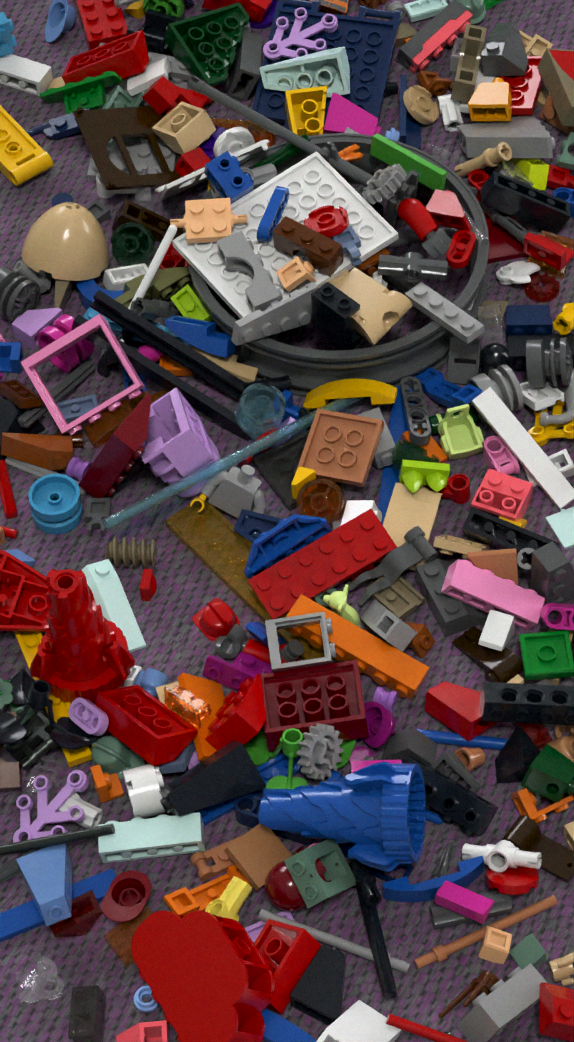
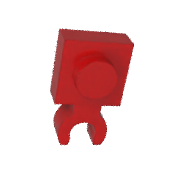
[546,164,574,189]

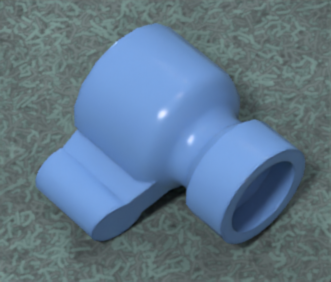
[134,668,169,698]

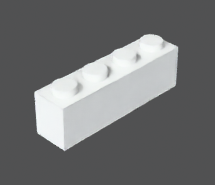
[0,54,53,96]

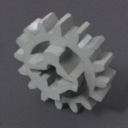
[362,164,407,205]
[297,723,344,780]

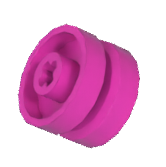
[37,314,94,373]

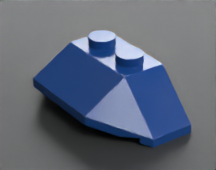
[244,514,332,579]

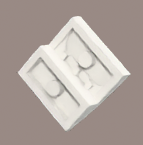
[127,57,171,96]

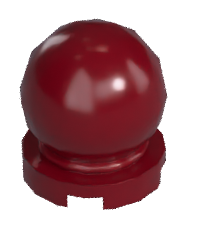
[265,846,331,912]

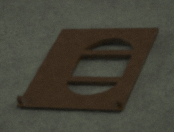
[73,106,182,190]

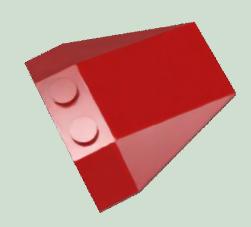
[0,550,49,632]

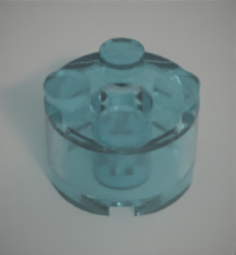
[235,383,286,439]

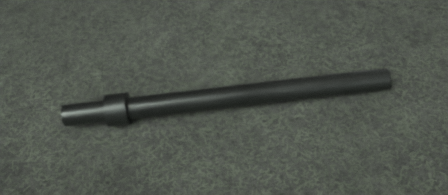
[0,824,115,856]

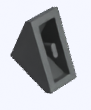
[383,727,437,766]

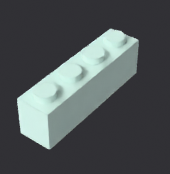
[98,812,205,863]

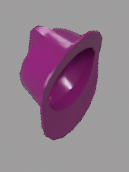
[361,701,396,748]

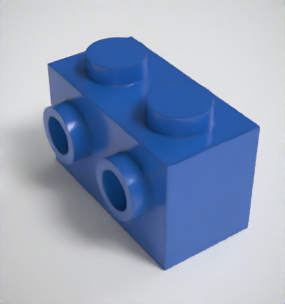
[204,151,254,204]

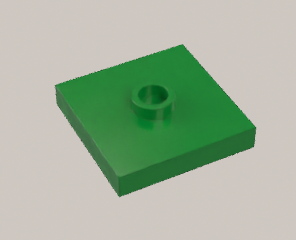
[519,630,574,681]

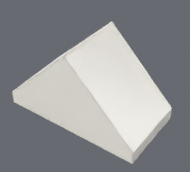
[478,609,515,651]

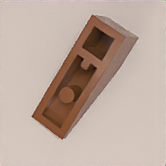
[1,432,73,471]

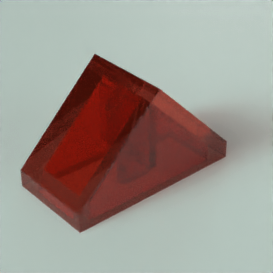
[50,890,103,937]

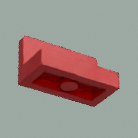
[523,232,574,271]

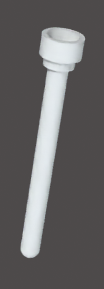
[128,225,177,309]

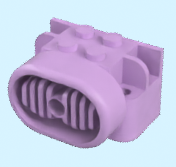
[140,387,222,498]

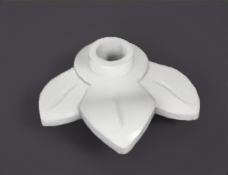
[496,261,540,285]

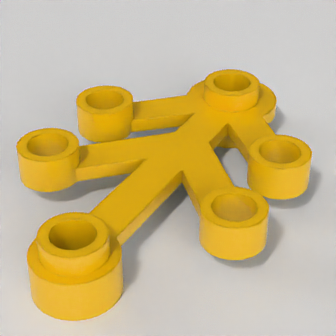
[528,400,574,446]

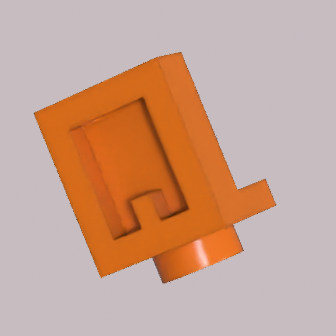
[90,764,124,803]

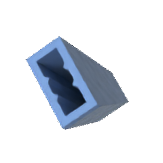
[16,843,73,927]

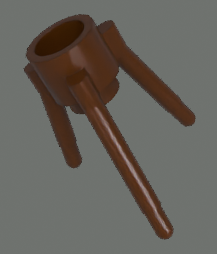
[438,970,499,1018]

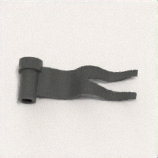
[348,526,438,606]

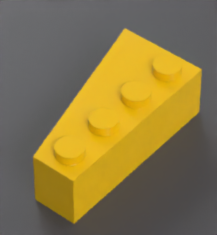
[285,86,327,136]

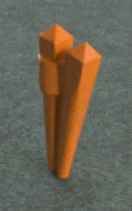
[338,144,363,162]

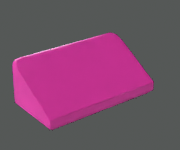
[435,880,494,924]

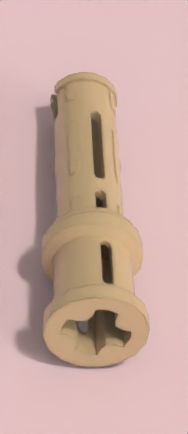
[454,142,512,178]

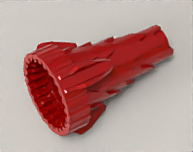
[30,569,135,703]

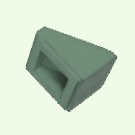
[509,933,546,969]

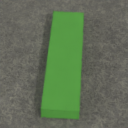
[370,133,447,191]

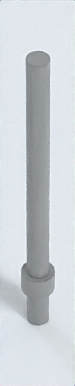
[258,909,411,973]

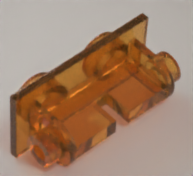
[164,686,212,729]

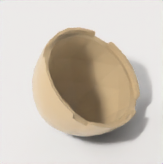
[21,202,109,281]

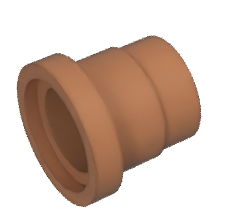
[454,747,485,772]

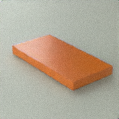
[177,673,225,761]

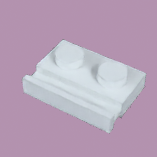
[520,381,565,411]

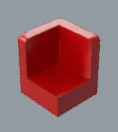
[174,147,211,177]

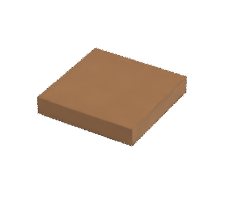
[224,824,292,891]

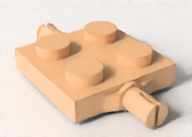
[170,198,248,244]

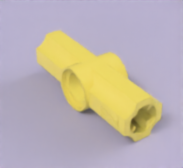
[205,876,252,922]

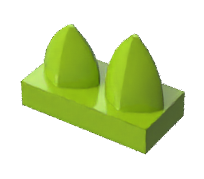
[170,284,213,321]
[399,459,450,493]

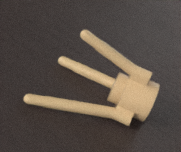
[548,952,574,986]

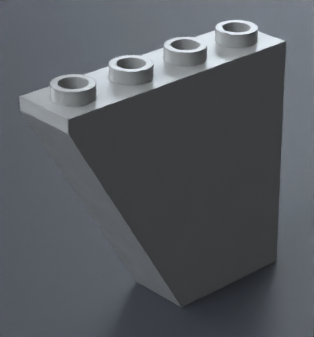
[458,115,556,158]

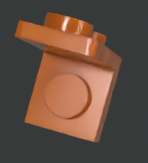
[510,788,574,823]

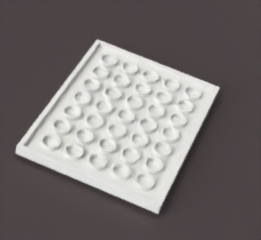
[172,151,399,319]

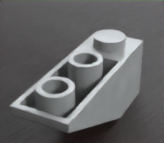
[360,599,417,652]

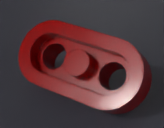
[446,230,476,269]

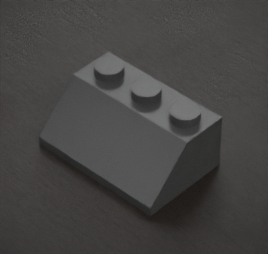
[416,559,488,638]

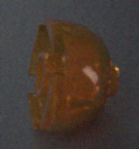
[297,478,346,524]

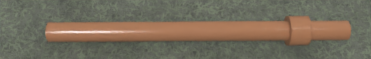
[413,895,558,970]

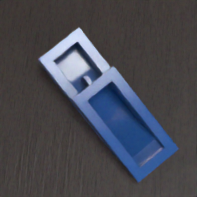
[165,315,236,358]

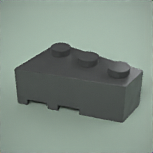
[530,541,574,611]

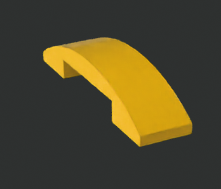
[303,379,398,409]

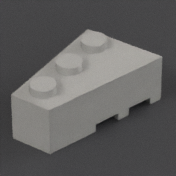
[457,963,547,1042]

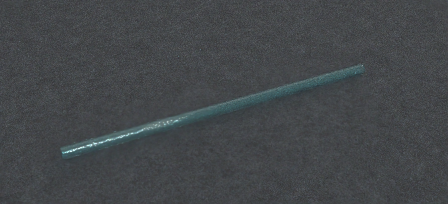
[102,397,366,530]

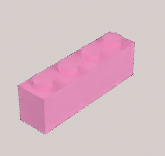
[441,559,545,630]

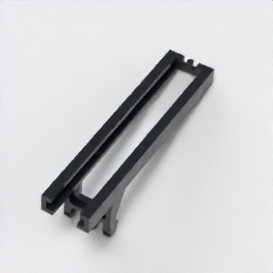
[71,290,275,441]

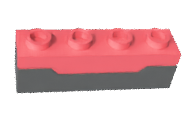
[396,0,473,74]

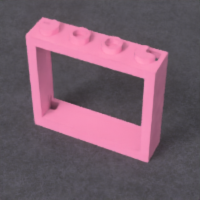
[21,314,145,436]

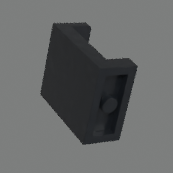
[126,9,183,55]
[311,282,362,350]

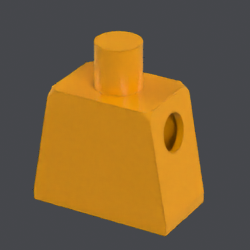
[468,78,512,121]

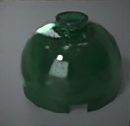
[110,222,156,266]
[392,438,440,476]

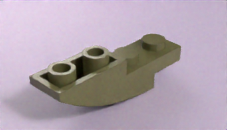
[114,267,192,308]

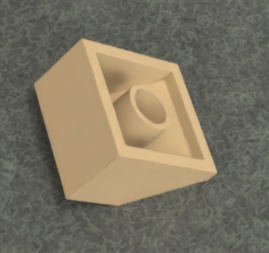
[152,101,217,155]

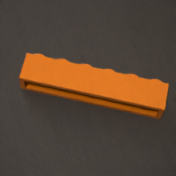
[286,594,430,700]

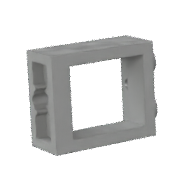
[265,612,337,672]

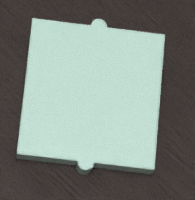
[545,506,574,550]

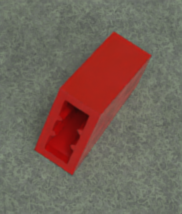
[424,681,498,741]

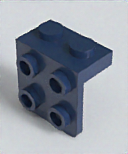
[505,305,553,343]

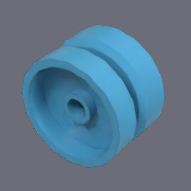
[28,473,83,535]

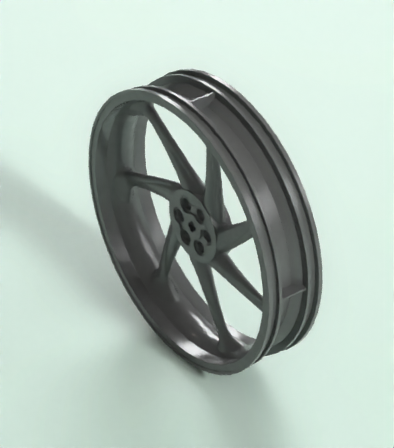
[188,133,489,400]

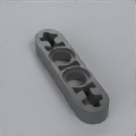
[400,376,431,445]

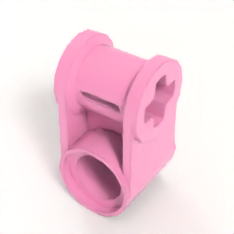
[483,436,520,475]

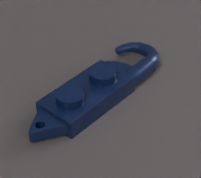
[27,107,90,145]

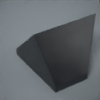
[495,724,541,784]

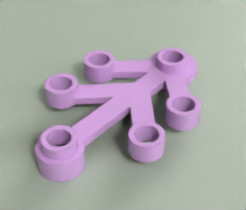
[263,7,338,61]
[13,770,90,852]

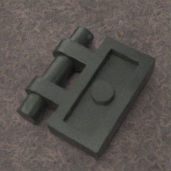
[3,710,58,771]

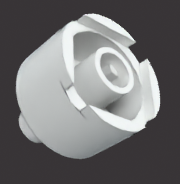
[123,764,166,818]

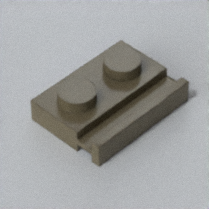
[366,576,425,621]

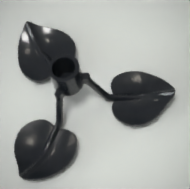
[0,669,97,750]

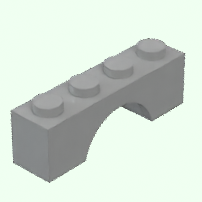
[217,231,283,313]

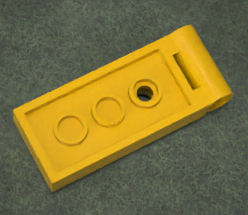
[0,105,53,186]

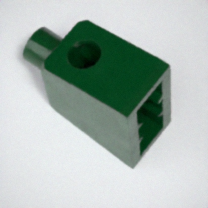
[521,744,574,802]

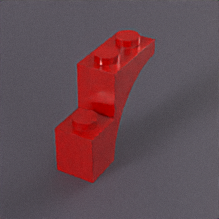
[142,75,217,115]

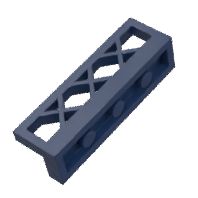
[399,75,421,150]

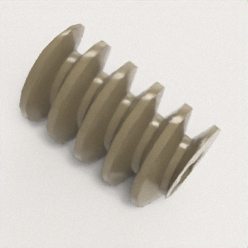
[105,536,157,569]

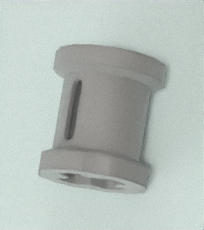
[517,548,535,570]

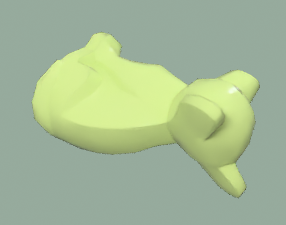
[323,585,361,627]

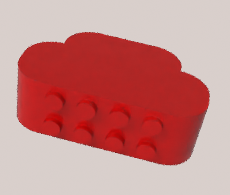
[131,910,275,1042]

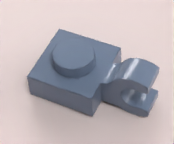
[331,226,362,267]

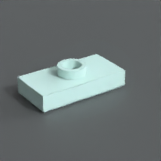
[404,0,448,23]

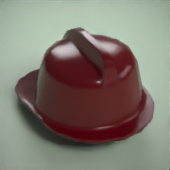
[101,870,152,922]

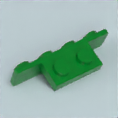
[40,71,123,114]

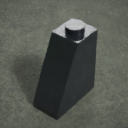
[290,944,346,1026]

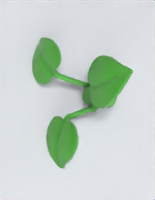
[244,728,356,789]

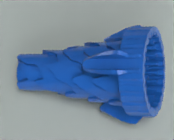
[258,762,426,872]

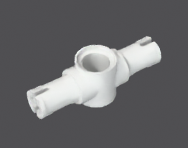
[462,840,542,872]

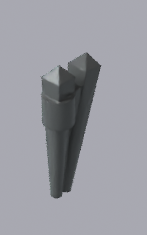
[431,842,452,879]

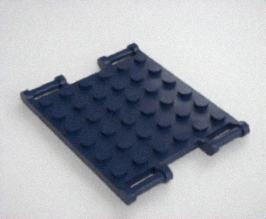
[248,0,402,135]

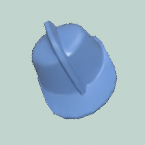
[45,0,76,42]

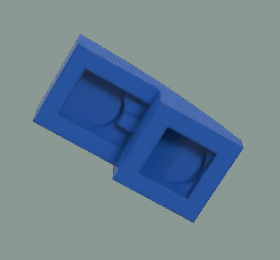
[245,622,287,649]

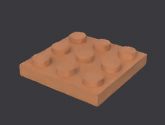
[296,408,385,487]

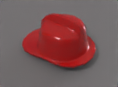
[191,598,240,641]

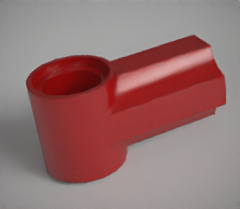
[424,474,471,504]

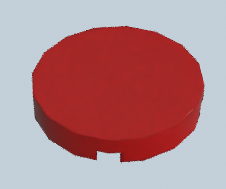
[304,205,349,238]
[486,866,539,895]

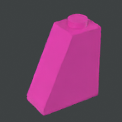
[323,93,382,136]

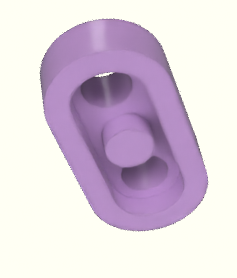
[69,698,109,736]

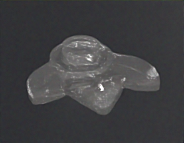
[15,955,64,1004]

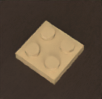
[433,534,490,559]

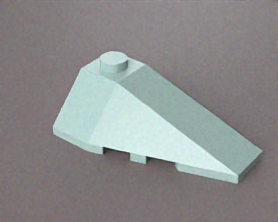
[259,46,350,97]
[82,559,146,653]

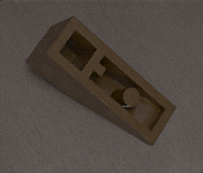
[111,199,183,243]

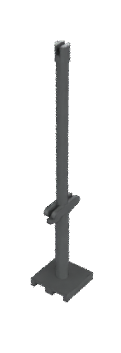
[187,75,419,228]

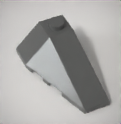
[481,23,529,76]

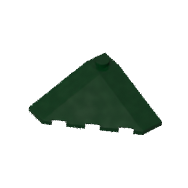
[165,2,250,86]

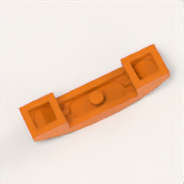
[163,865,252,916]

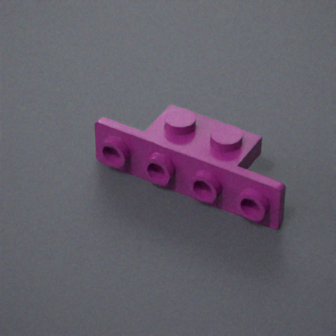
[202,652,273,691]

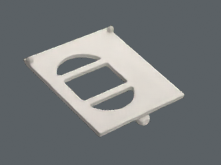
[155,140,270,201]

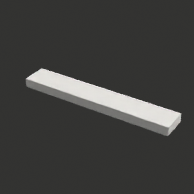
[472,387,574,510]

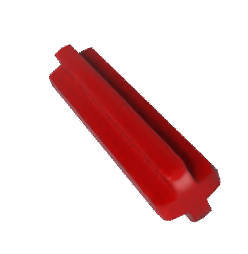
[0,460,18,519]

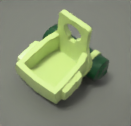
[429,404,484,460]

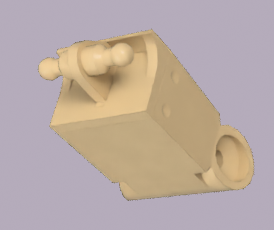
[328,267,412,346]
[378,482,442,571]

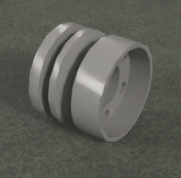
[466,364,524,423]

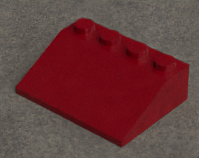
[78,393,151,498]
[260,660,369,752]

